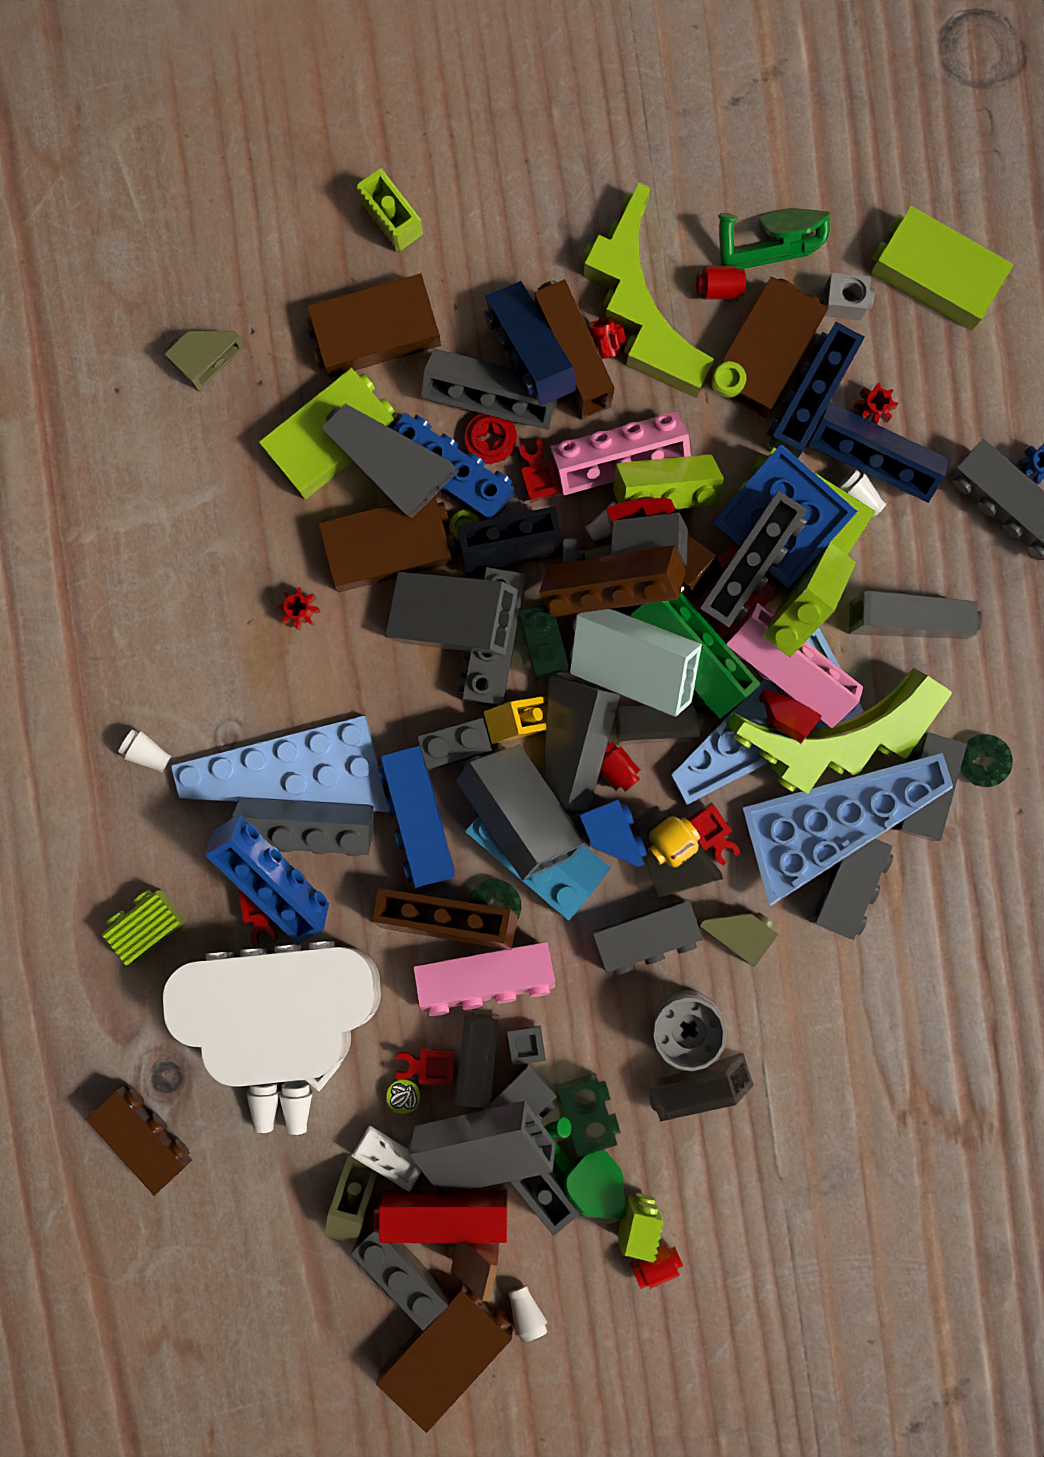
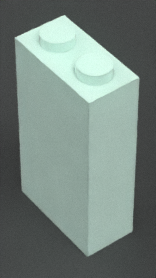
[570,609,702,717]

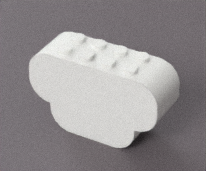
[163,941,381,1086]

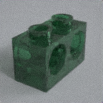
[520,604,569,680]
[557,1073,621,1157]

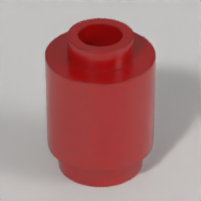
[696,265,746,300]
[600,742,641,792]
[630,1242,683,1289]

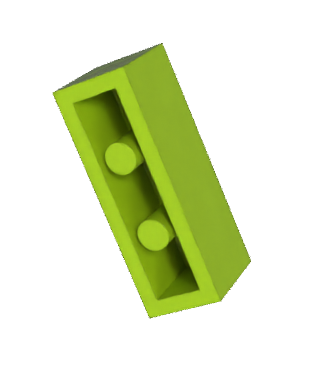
[613,454,724,509]

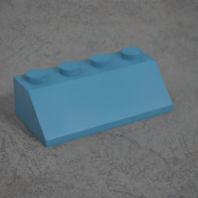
[465,816,611,921]

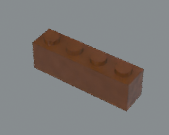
[539,545,686,617]
[372,888,518,950]

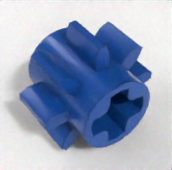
[1017,443,1044,485]

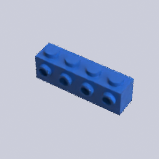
[393,413,514,520]
[377,746,456,888]
[205,814,330,944]

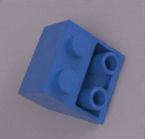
[577,800,647,867]

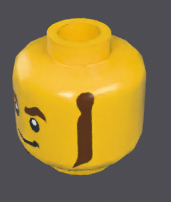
[648,816,700,868]

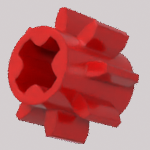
[589,317,627,359]
[854,383,898,424]
[277,587,320,630]

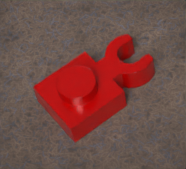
[519,439,562,503]
[687,802,740,866]
[238,890,278,946]
[395,1048,455,1086]

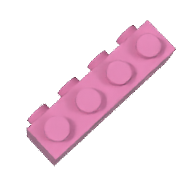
[550,411,691,495]
[727,603,863,728]
[414,942,556,1016]

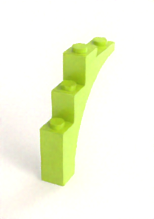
[581,183,714,398]
[726,667,953,794]

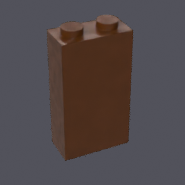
[305,273,441,378]
[709,276,829,418]
[534,279,615,420]
[319,495,457,592]
[376,1282,513,1433]

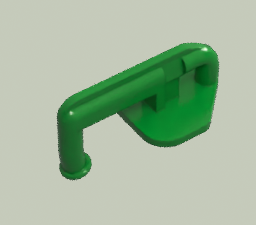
[718,208,830,269]
[544,1117,626,1223]

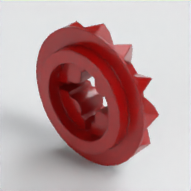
[465,413,517,465]

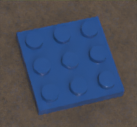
[712,444,858,589]

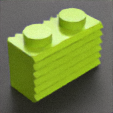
[357,168,423,251]
[102,889,186,966]
[617,1193,665,1262]

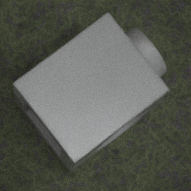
[823,273,875,320]

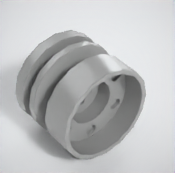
[653,990,727,1071]

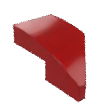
[606,498,675,531]
[759,689,822,744]

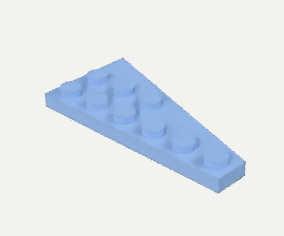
[670,628,864,805]
[171,716,389,812]
[743,753,953,906]

